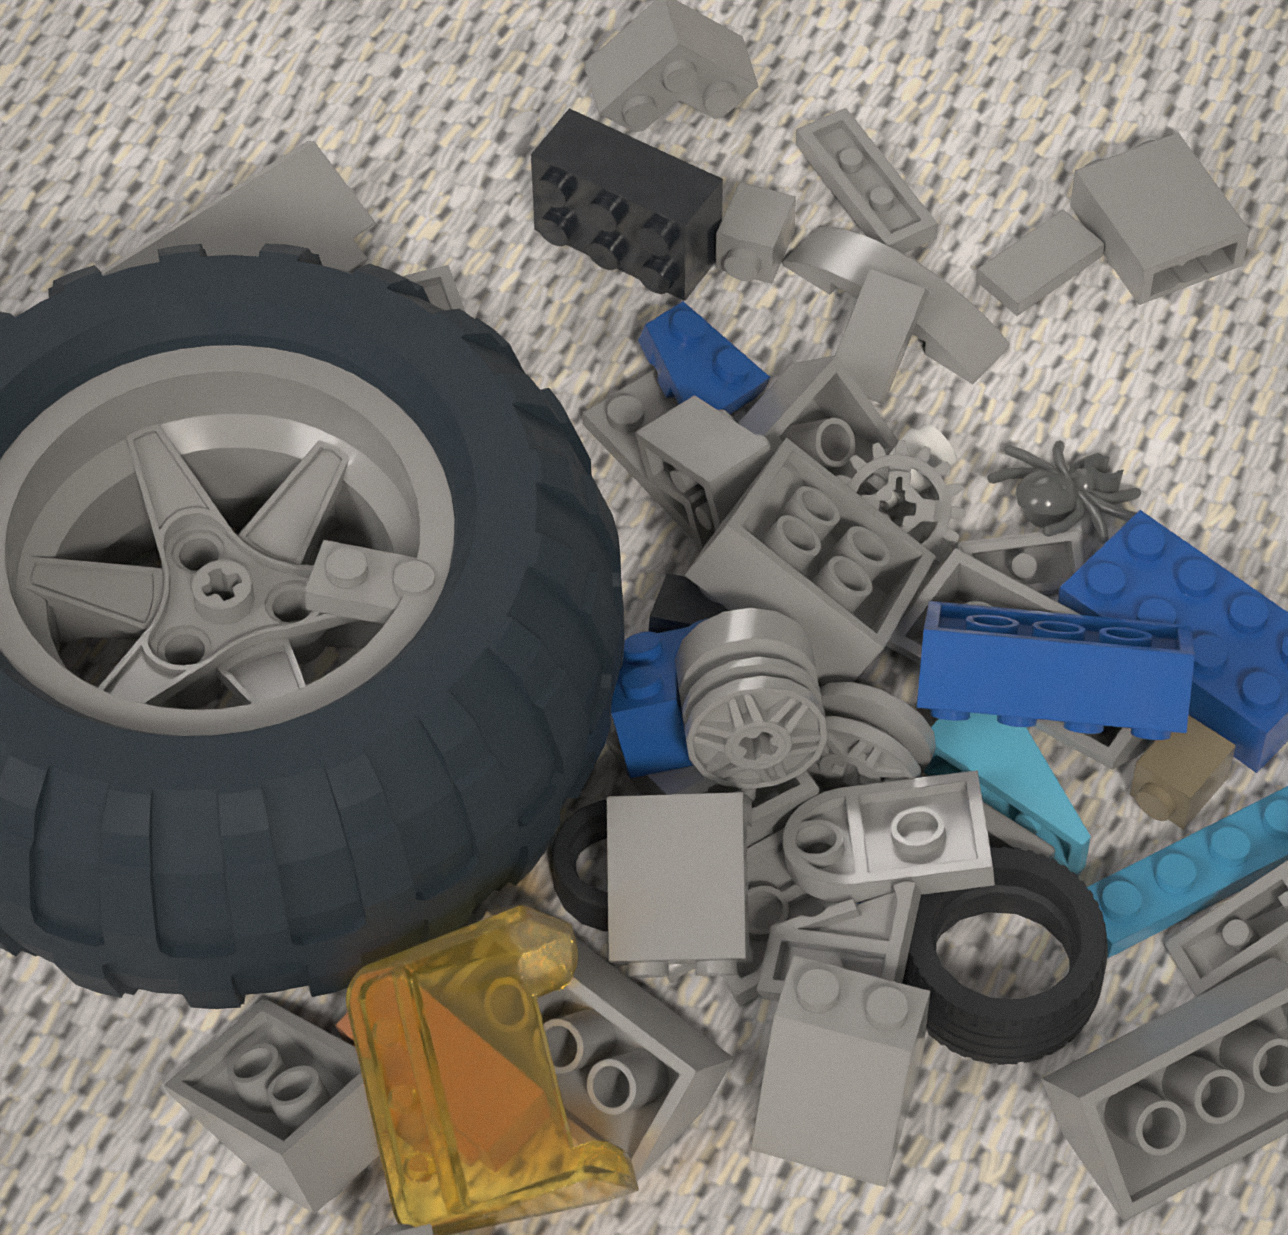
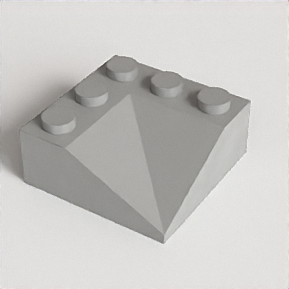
[685,437,936,685]

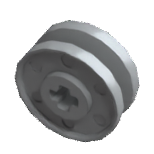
[806,682,936,794]

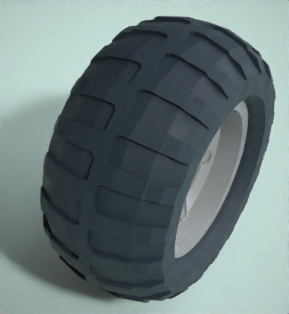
[0,243,625,1009]

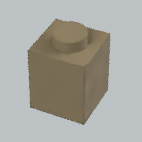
[1130,715,1236,830]

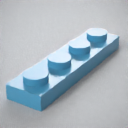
[1086,786,1288,958]

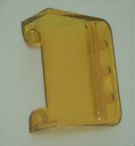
[346,905,639,1235]

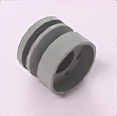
[675,608,828,789]

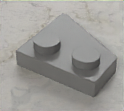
[757,881,922,1001]

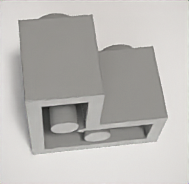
[584,0,759,133]
[635,395,775,553]

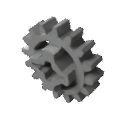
[836,440,966,562]

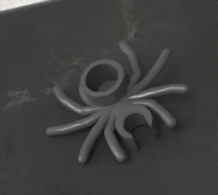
[987,440,1141,544]

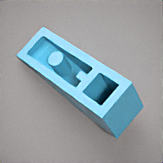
[924,713,1091,876]

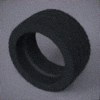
[902,846,1108,1065]

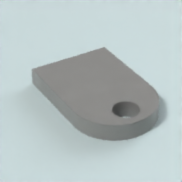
[783,770,995,903]

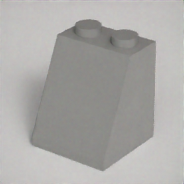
[751,955,930,1187]

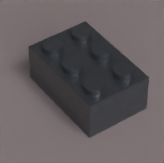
[531,108,723,301]

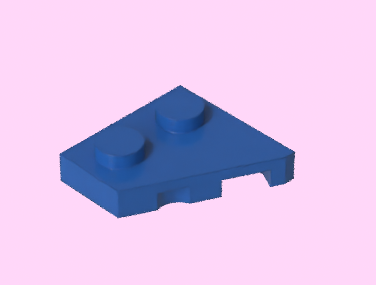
[638,301,771,415]

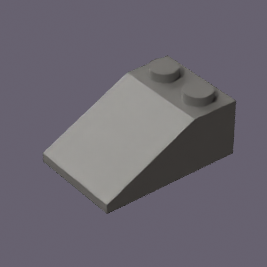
[163,998,416,1214]

